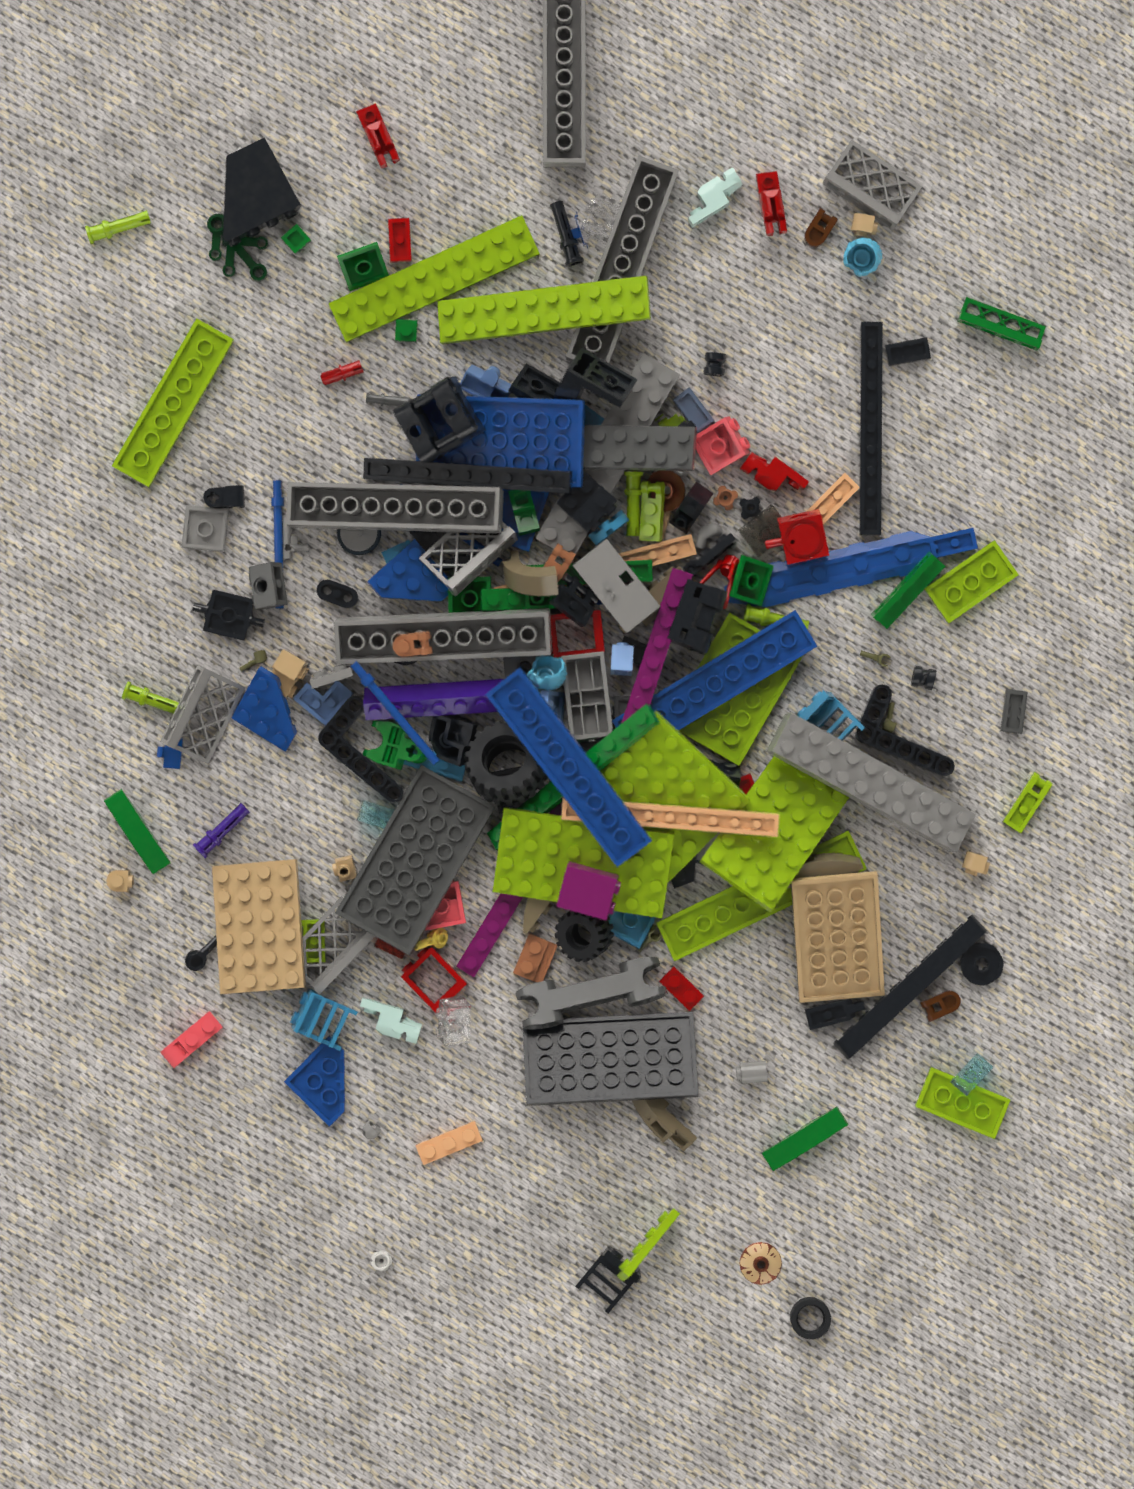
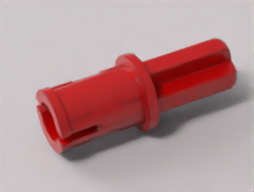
[320,360,364,385]

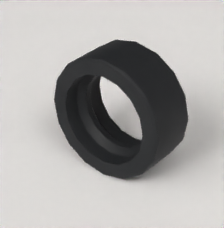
[790,1297,831,1340]

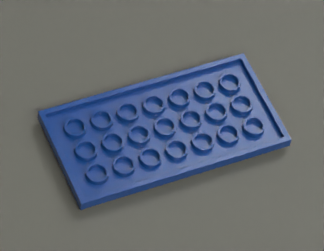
[416,394,585,487]

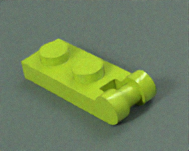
[639,481,665,542]
[1002,772,1053,833]

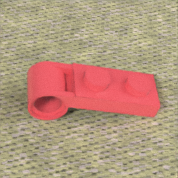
[160,1011,223,1068]

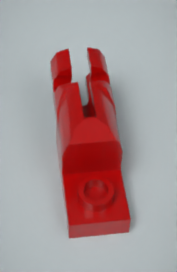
[356,103,400,168]
[756,171,787,236]
[740,452,810,491]

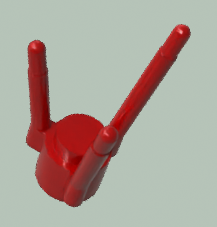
[699,555,739,609]

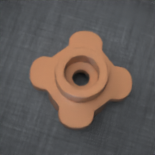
[713,486,738,510]

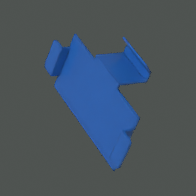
[571,212,588,248]
[157,739,183,769]

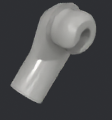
[695,523,722,550]

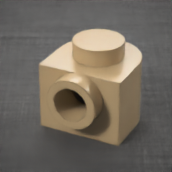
[851,213,878,238]
[962,851,990,876]
[332,855,357,882]
[106,870,134,892]

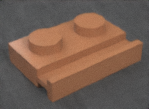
[513,933,557,983]

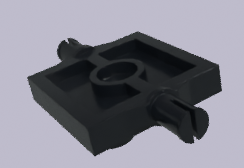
[192,589,265,641]

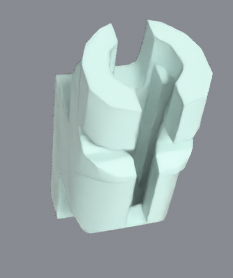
[688,168,742,228]
[360,997,422,1044]

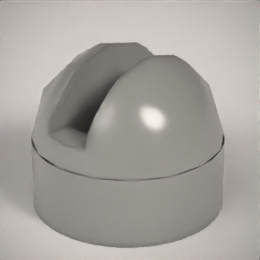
[362,1121,381,1140]

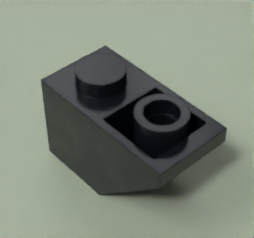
[669,482,714,534]

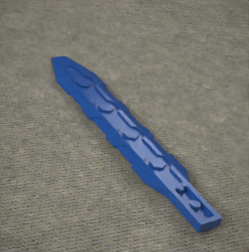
[724,528,978,607]

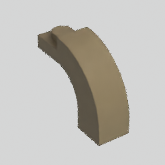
[503,550,558,596]

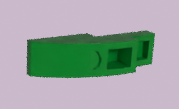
[480,586,567,611]

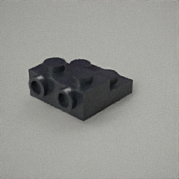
[556,472,617,533]

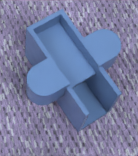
[460,364,511,397]

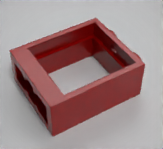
[550,610,605,658]
[401,946,467,1014]

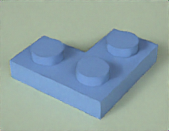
[293,681,354,726]

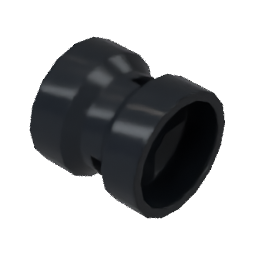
[703,352,726,377]
[911,665,937,690]

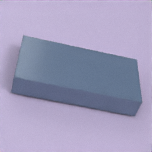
[672,387,715,434]

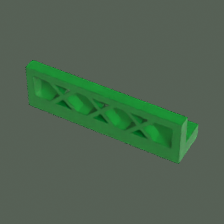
[957,297,1046,351]
[871,551,946,629]

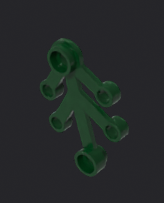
[207,214,268,282]

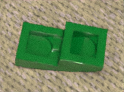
[508,490,540,536]

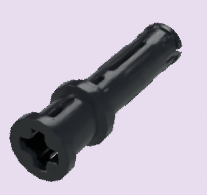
[550,201,584,267]

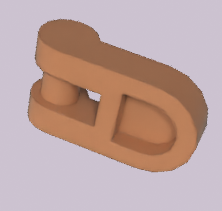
[543,543,576,582]
[393,631,433,657]

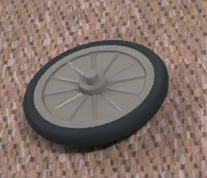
[337,529,381,555]

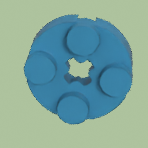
[588,510,629,545]

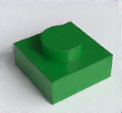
[281,224,311,255]
[395,319,418,342]

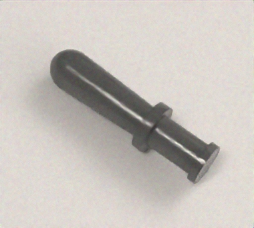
[366,393,411,406]

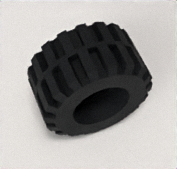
[554,910,614,962]

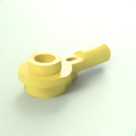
[414,928,448,951]

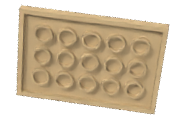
[212,859,306,994]
[791,871,885,1003]

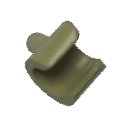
[240,650,267,672]
[860,650,891,667]
[882,702,897,733]
[637,925,661,952]

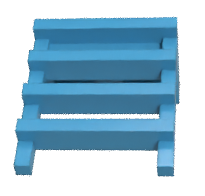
[797,690,865,741]
[290,988,358,1051]

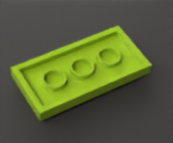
[924,540,1019,624]
[915,1067,1011,1139]

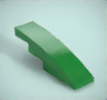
[104,789,171,874]
[762,1106,848,1171]

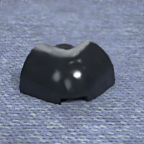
[429,715,478,767]

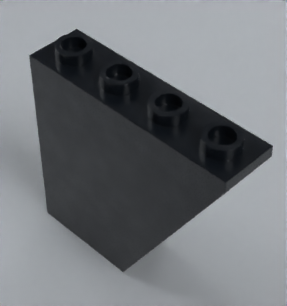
[222,137,301,247]

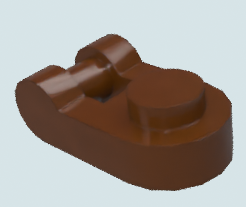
[804,208,838,247]
[920,990,961,1022]

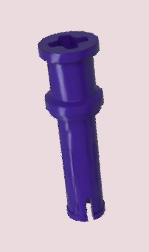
[193,803,250,859]

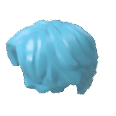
[843,237,883,277]
[527,655,568,690]

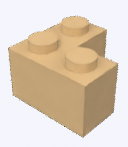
[272,649,309,699]

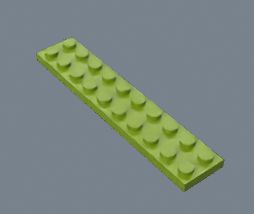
[328,215,540,343]
[437,276,651,344]
[656,830,867,961]

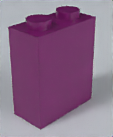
[556,861,621,920]

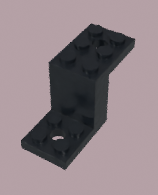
[508,348,638,408]

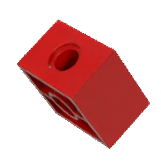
[765,509,830,565]

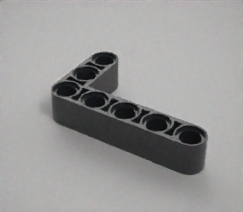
[855,684,955,776]
[318,696,404,803]

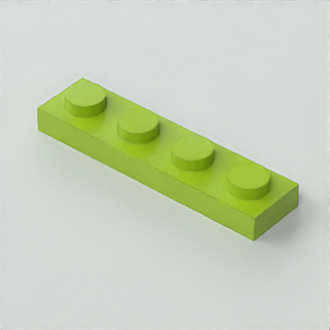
[617,1208,680,1281]

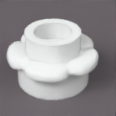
[371,1250,392,1271]

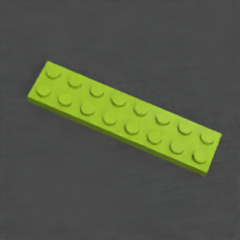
[112,318,234,488]

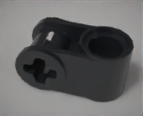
[203,485,245,509]

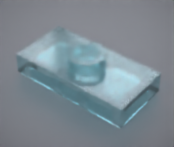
[356,800,395,829]
[951,1053,993,1096]

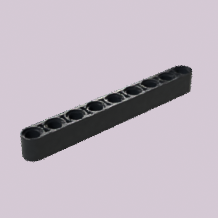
[833,914,987,1059]

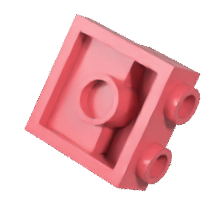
[695,416,751,476]
[425,880,466,931]

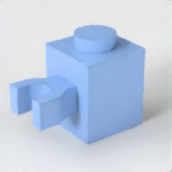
[610,642,634,676]

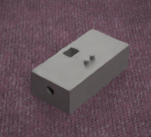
[573,539,660,633]
[561,651,613,744]

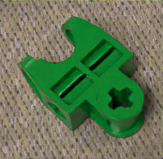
[363,721,427,770]

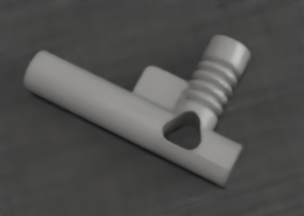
[282,516,309,559]

